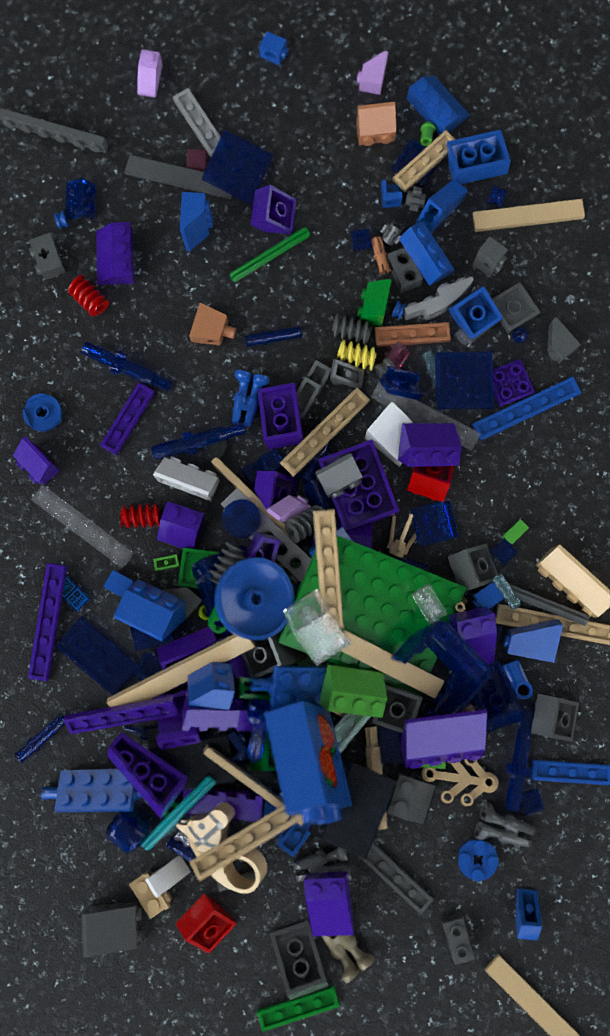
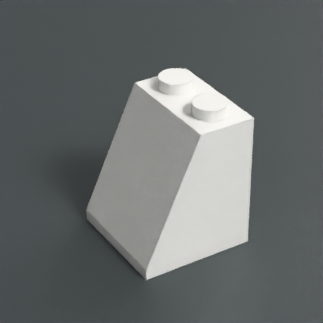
[365,402,413,467]

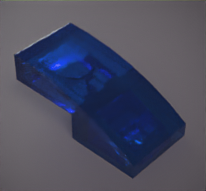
[241,448,282,486]

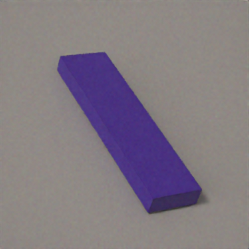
[100,382,156,456]

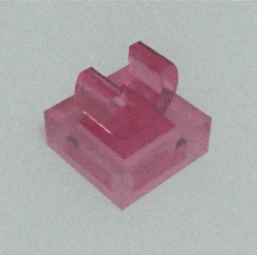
[384,341,410,369]

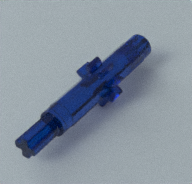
[81,341,173,392]
[151,423,246,460]
[505,710,534,812]

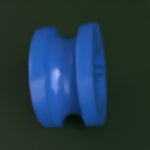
[54,211,68,229]
[392,301,406,319]

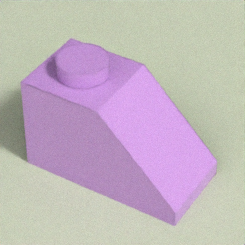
[137,49,163,98]
[357,51,388,94]
[267,495,312,522]

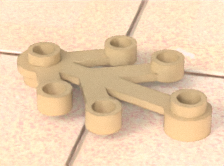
[421,759,498,806]

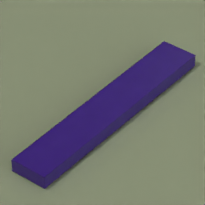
[28,563,68,681]
[63,696,181,734]

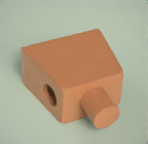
[189,303,236,345]

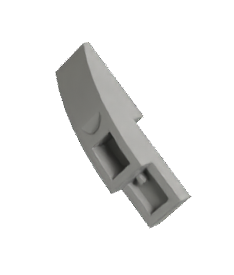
[403,277,473,321]

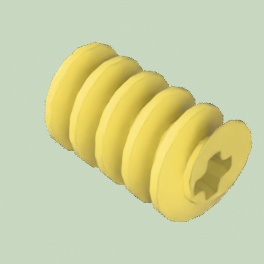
[336,339,377,371]

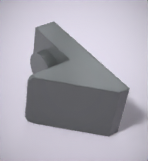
[330,359,364,389]

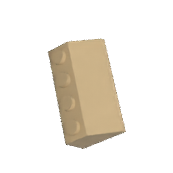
[536,544,610,618]

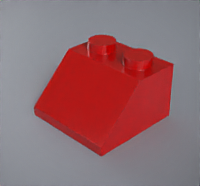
[407,466,454,502]
[176,894,237,954]

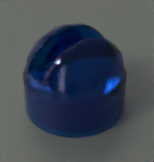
[512,327,528,343]

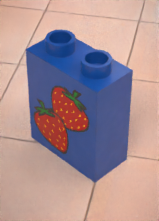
[264,701,353,825]

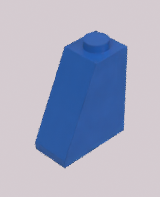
[415,179,468,233]
[503,619,563,663]

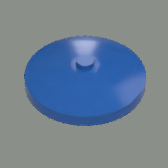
[215,558,294,640]

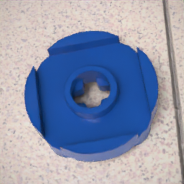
[23,393,62,432]
[458,839,499,882]

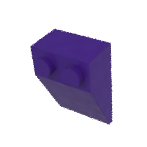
[258,383,304,450]
[449,607,497,671]
[304,871,354,936]

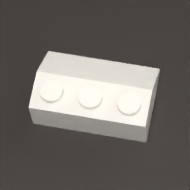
[153,457,220,501]

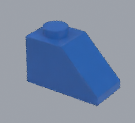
[515,889,542,940]

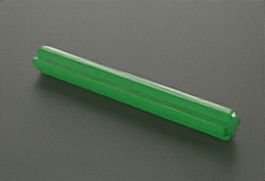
[229,227,310,282]

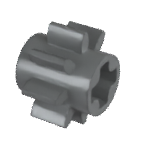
[405,187,426,212]
[380,222,403,245]

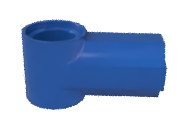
[502,660,533,700]

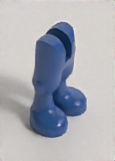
[232,370,270,427]

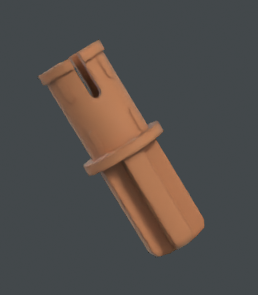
[371,236,391,275]

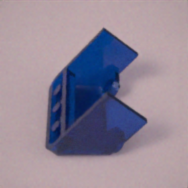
[391,620,491,714]

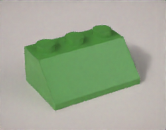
[319,664,387,718]

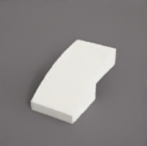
[145,855,191,898]

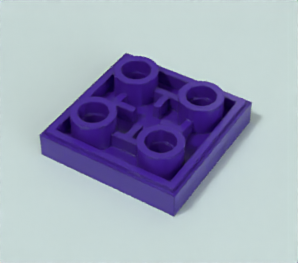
[485,359,535,408]

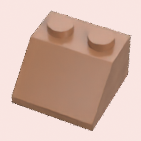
[356,102,396,146]

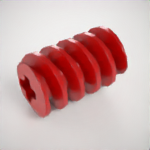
[68,275,109,316]
[120,503,161,529]

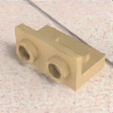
[129,869,172,919]

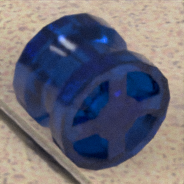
[487,185,507,208]

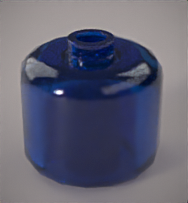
[105,810,150,853]

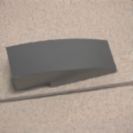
[297,360,332,419]

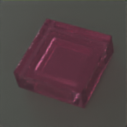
[186,149,206,170]

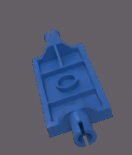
[250,665,327,708]
[41,769,143,812]

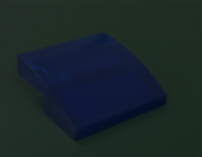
[410,500,459,546]

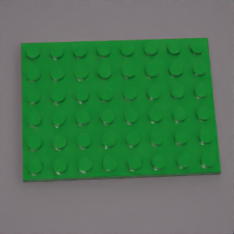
[278,535,466,694]

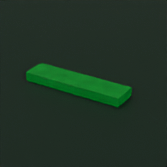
[256,984,340,1032]

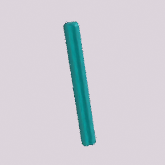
[141,775,216,851]

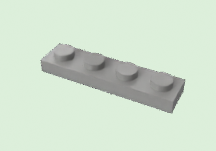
[173,88,227,158]

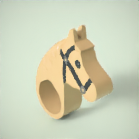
[176,802,267,893]

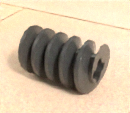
[332,313,373,346]
[286,505,324,543]
[208,542,246,584]

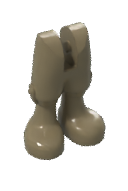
[322,935,375,983]

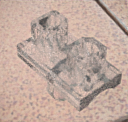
[411,583,447,625]

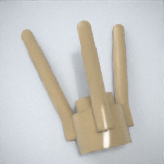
[387,514,420,558]

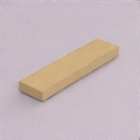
[393,130,456,193]

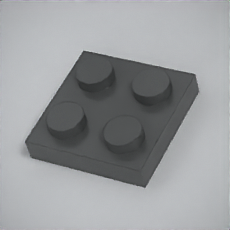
[492,282,541,333]

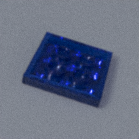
[201,130,274,204]
[435,352,494,410]

